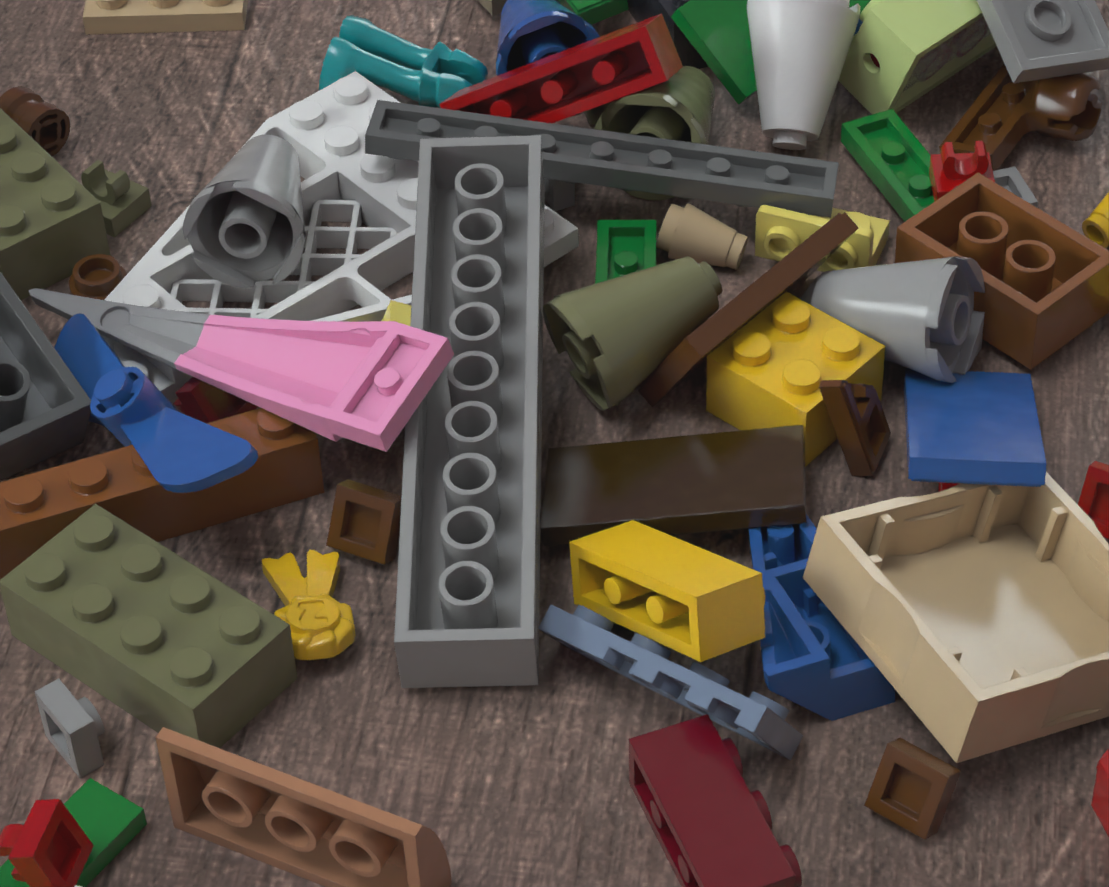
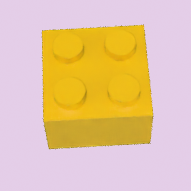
[706,292,885,467]

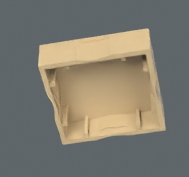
[803,472,1109,763]

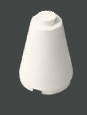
[747,0,861,150]

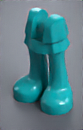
[319,15,488,108]

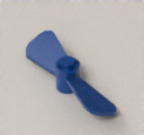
[54,313,258,493]

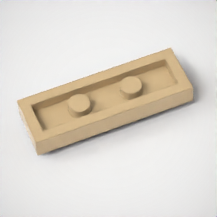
[83,0,248,35]

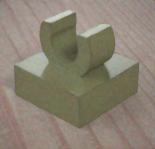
[81,160,152,238]

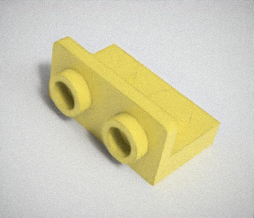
[755,205,890,272]

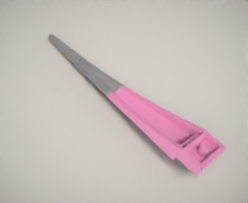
[29,288,454,452]

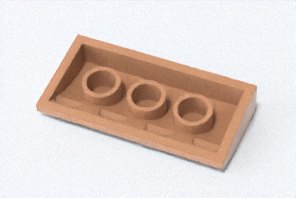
[155,727,452,887]

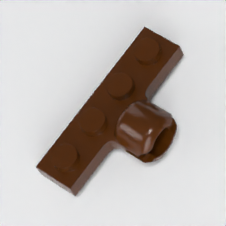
[939,64,1102,171]

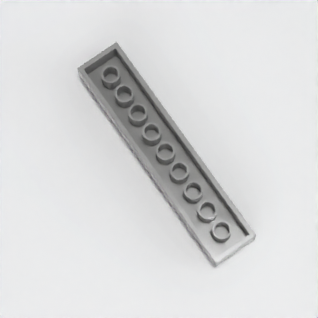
[394,135,545,688]

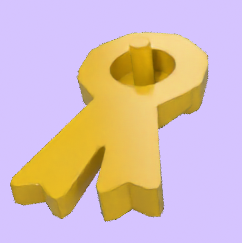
[262,549,356,660]

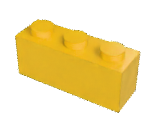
[569,520,765,662]

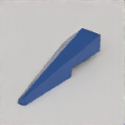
[748,514,895,721]

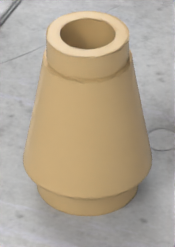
[656,203,749,270]

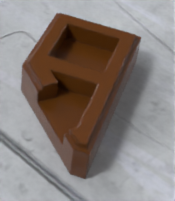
[819,380,891,476]

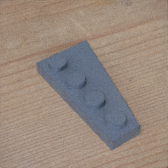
[538,605,803,760]

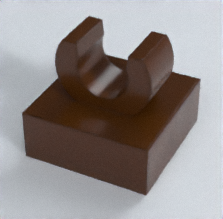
[326,479,402,564]
[864,738,961,840]

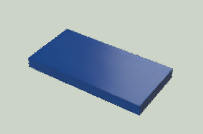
[904,368,1046,487]

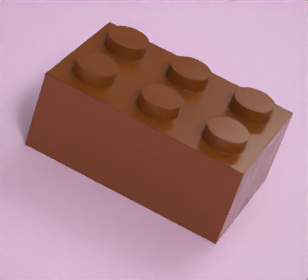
[894,173,1109,370]

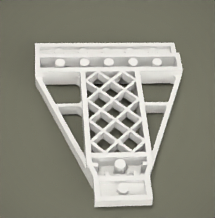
[101,71,579,404]

